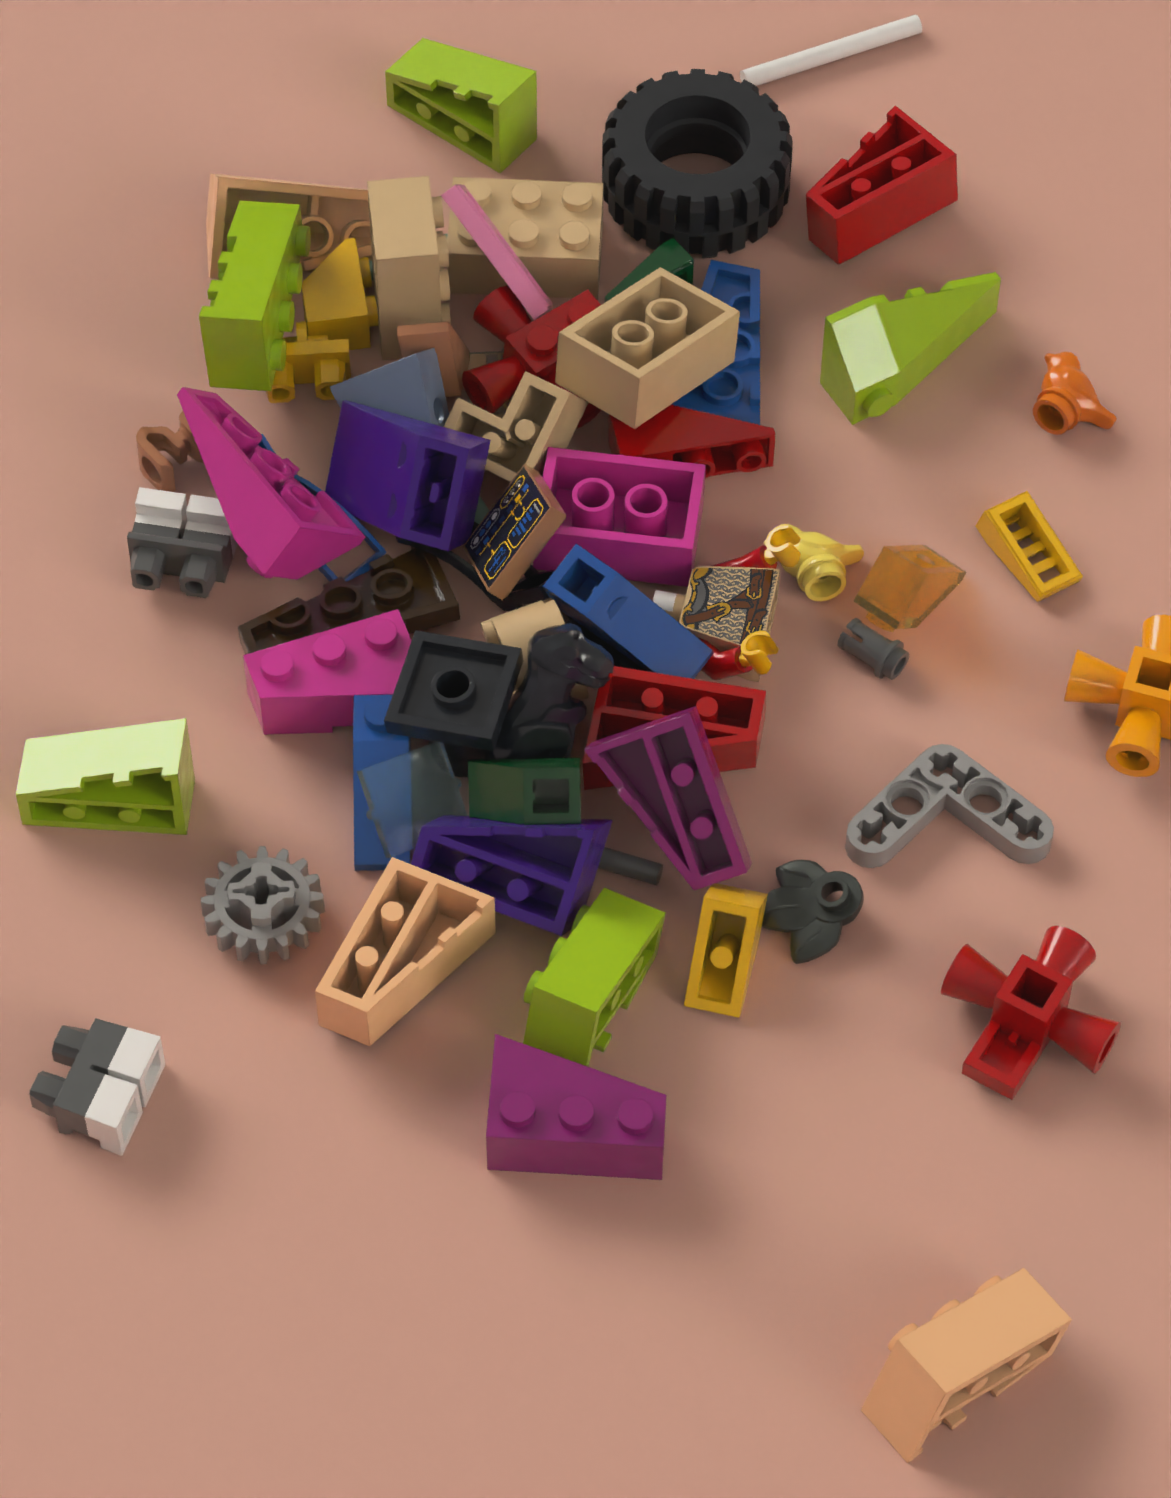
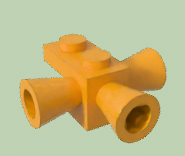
[1064,615,1171,777]

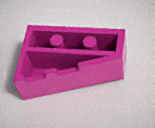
[243,609,412,735]

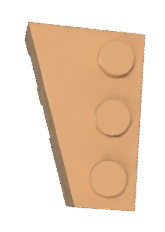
[315,857,496,1046]

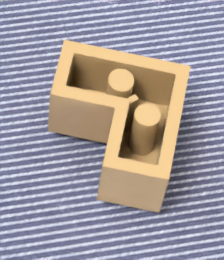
[444,371,588,482]

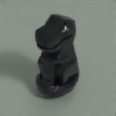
[485,623,614,760]

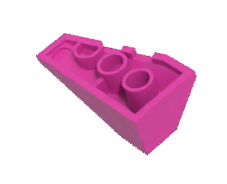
[177,387,365,580]

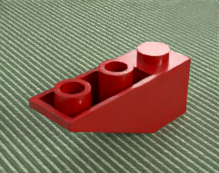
[608,405,776,479]

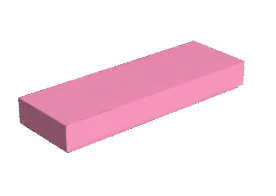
[441,184,553,320]

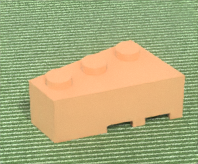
[861,1268,1072,1463]

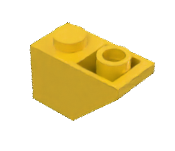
[302,238,378,350]

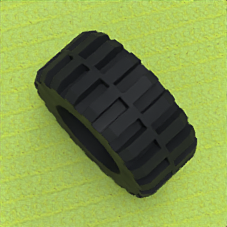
[602,69,793,259]

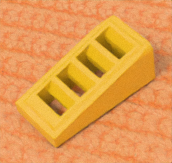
[975,491,1083,602]

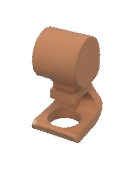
[136,411,204,492]

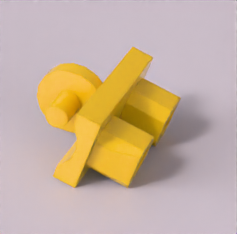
[266,321,351,403]

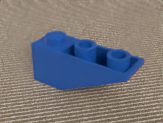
[543,544,714,679]

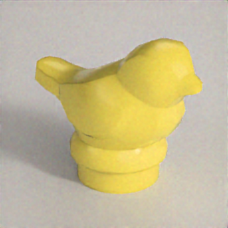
[764,524,864,601]

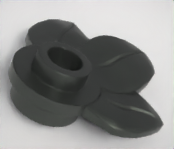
[762,860,864,964]

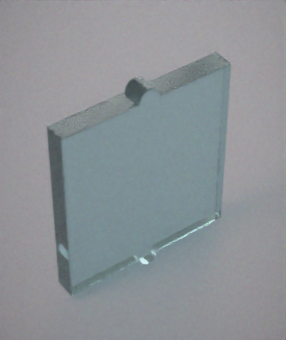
[357,742,468,858]

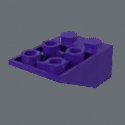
[325,400,491,551]

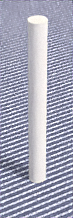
[740,15,922,86]

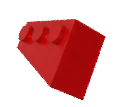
[806,105,958,265]
[582,666,766,790]

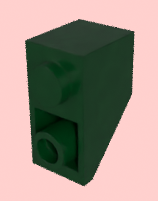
[468,758,581,825]

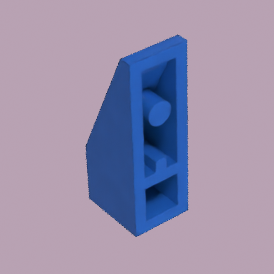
[353,695,411,871]

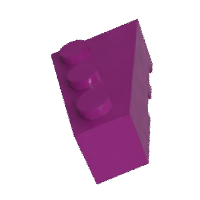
[584,706,752,891]
[486,1034,667,1180]

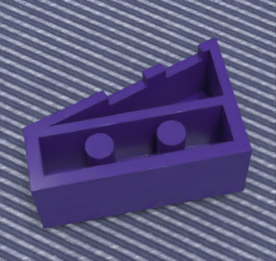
[411,815,613,936]

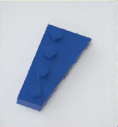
[671,260,760,425]

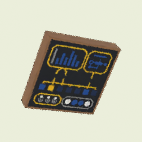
[463,463,566,600]

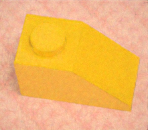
[684,883,768,1018]

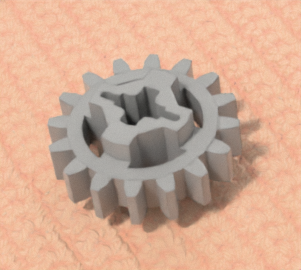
[201,846,325,964]

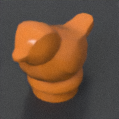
[1033,352,1117,435]

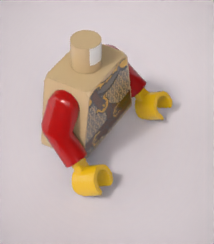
[653,524,801,682]

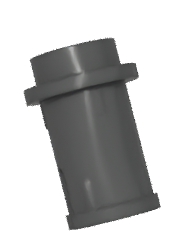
[837,618,910,680]

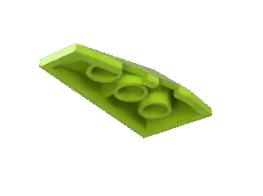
[820,272,1001,425]

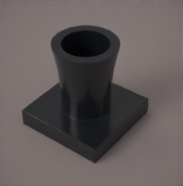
[384,630,524,777]

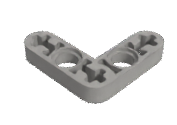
[845,744,1054,868]

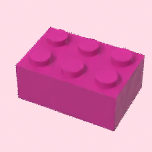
[533,447,706,587]

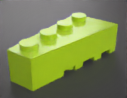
[199,200,311,391]

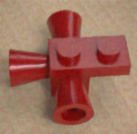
[462,285,601,429]
[941,926,1121,1100]

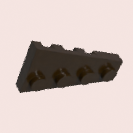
[238,546,460,655]

